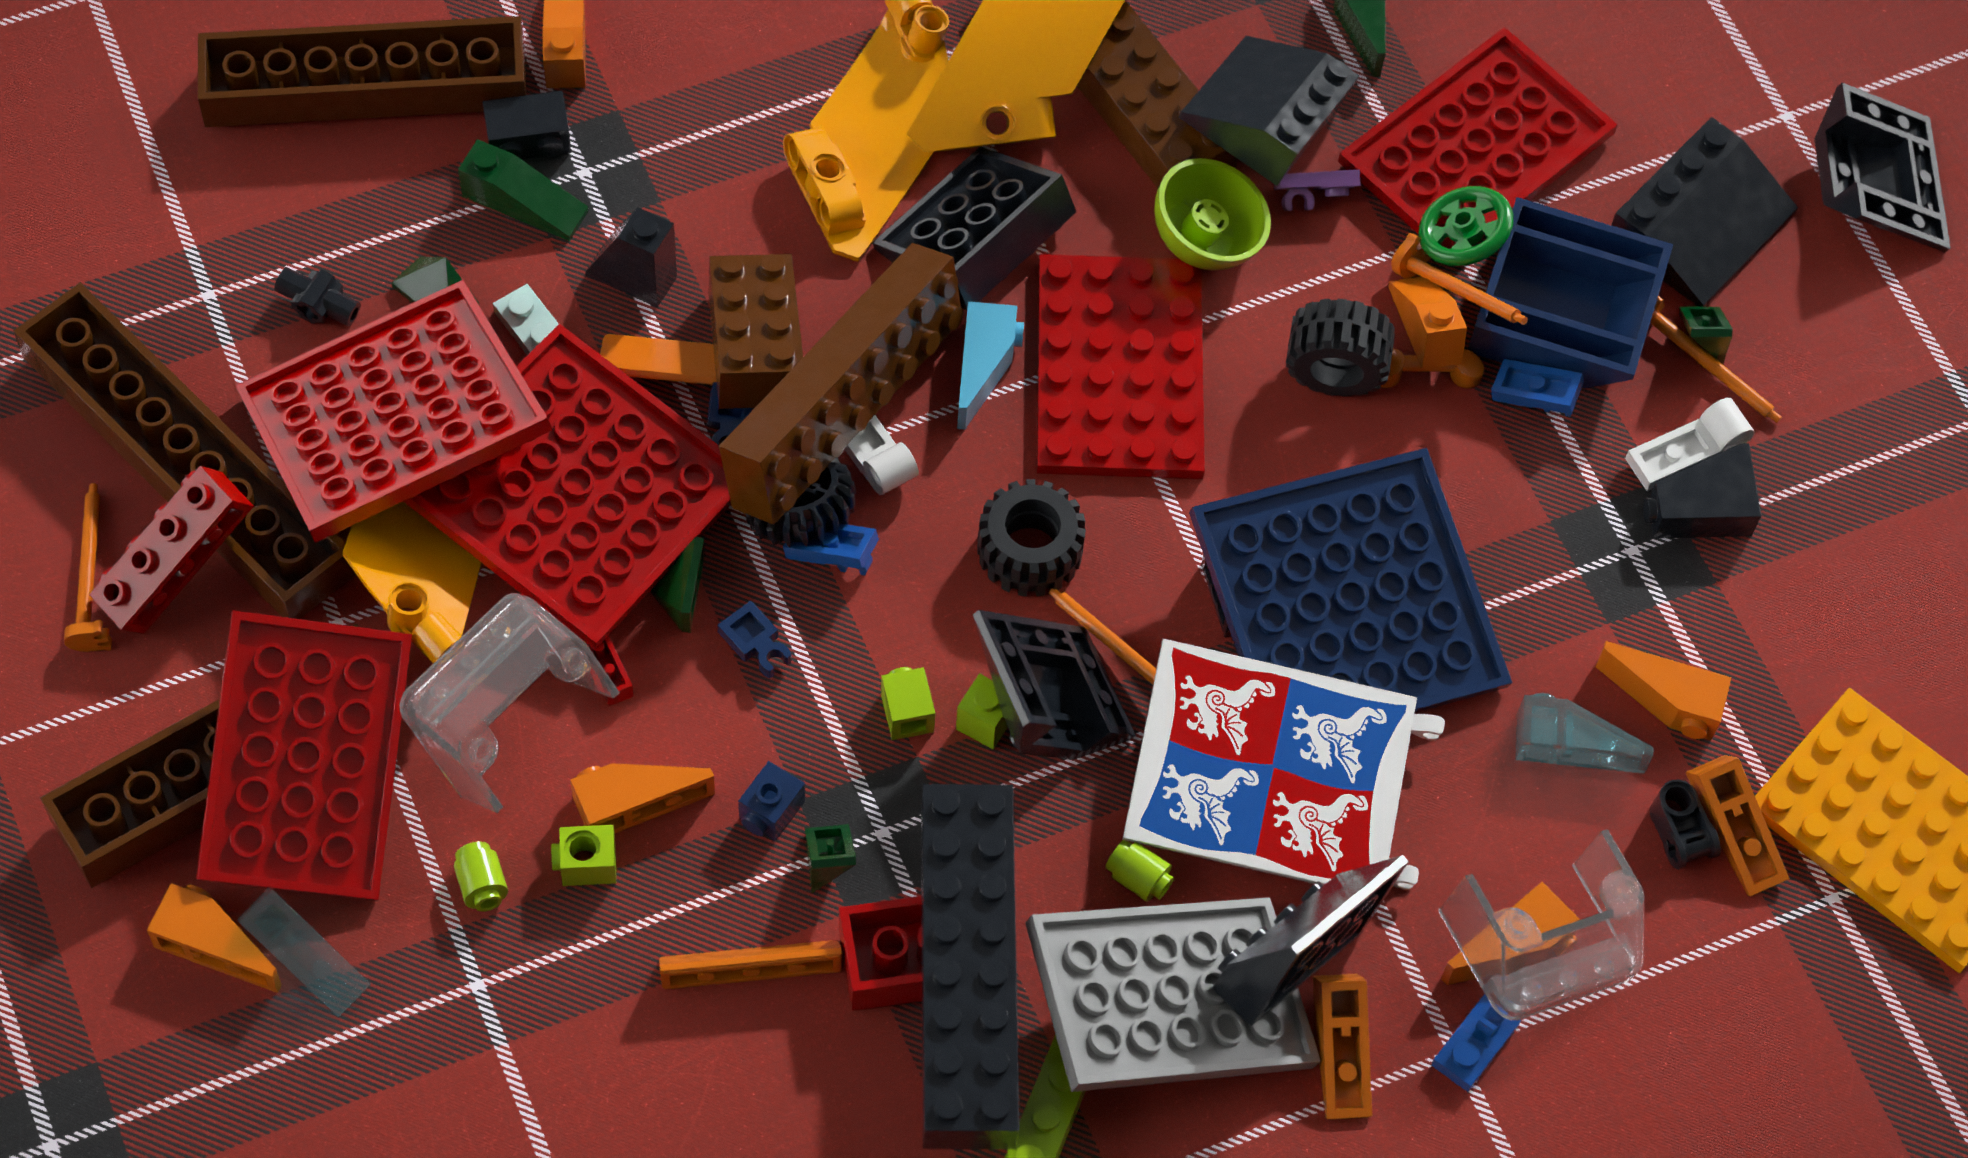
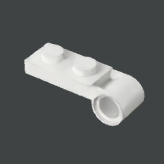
[1625,398,1755,491]
[844,415,919,495]

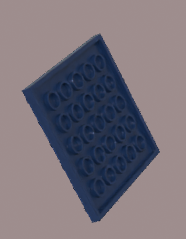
[1189,448,1513,713]

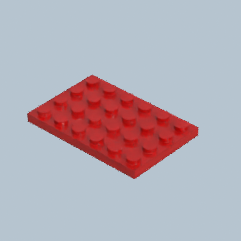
[1337,27,1618,249]
[1037,254,1205,479]
[196,610,412,901]

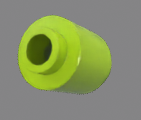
[1105,840,1174,902]
[454,842,508,911]

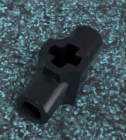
[274,267,361,327]

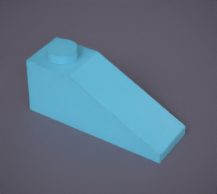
[957,301,1024,429]

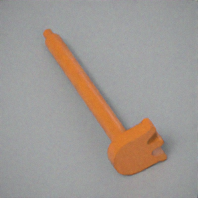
[1391,233,1528,325]
[1650,296,1782,423]
[64,483,112,652]
[1049,588,1156,685]

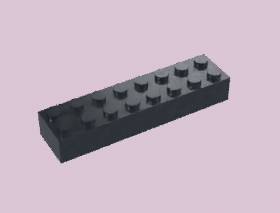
[921,784,1019,1149]

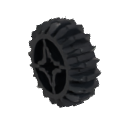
[744,457,856,548]

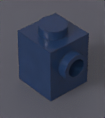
[738,761,805,841]

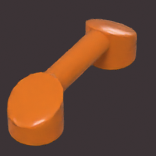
[1381,349,1484,388]

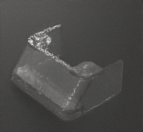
[400,593,620,813]
[1438,829,1644,1020]

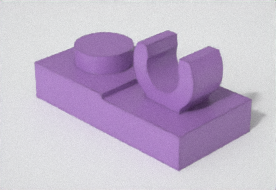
[1274,170,1360,211]

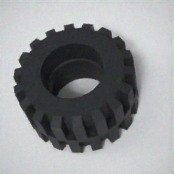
[1286,298,1395,397]
[977,479,1086,597]

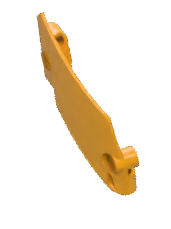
[783,0,949,261]
[907,0,1125,152]
[343,501,481,669]

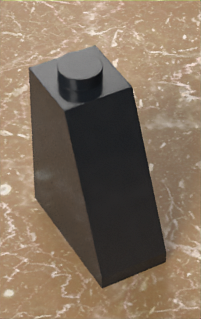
[586,207,677,308]
[1643,443,1761,539]

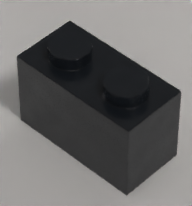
[483,90,571,159]

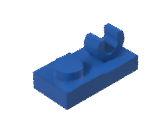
[1491,359,1584,417]
[783,524,879,575]
[1431,994,1521,1092]

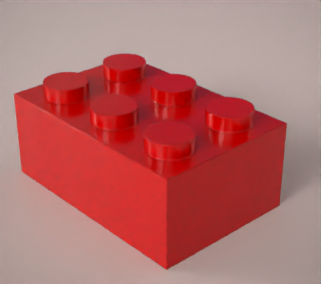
[838,896,922,1011]

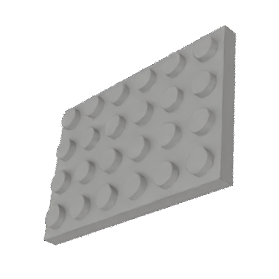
[1025,898,1321,1092]

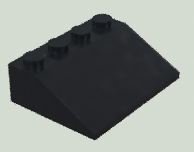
[1178,36,1360,186]
[1611,117,1798,307]
[872,146,1077,310]
[1212,855,1409,1027]

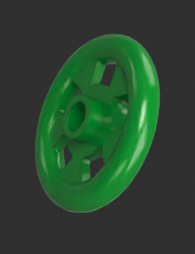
[1418,186,1514,266]

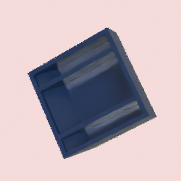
[1468,197,1673,388]

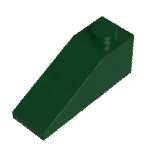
[1334,0,1386,77]
[458,139,589,241]

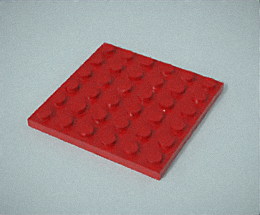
[235,280,553,543]
[403,323,731,650]

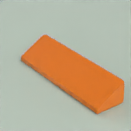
[600,334,716,385]
[659,940,842,989]

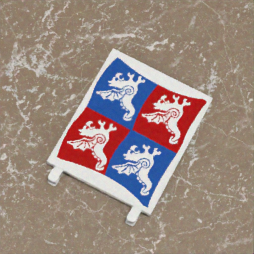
[1122,639,1445,890]

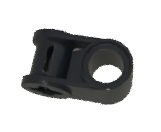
[1650,779,1721,870]

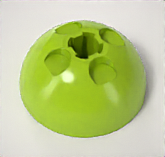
[1154,158,1271,270]

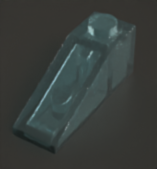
[1516,693,1654,774]
[237,888,370,1017]

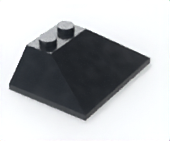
[1814,82,1951,252]
[973,610,1136,760]

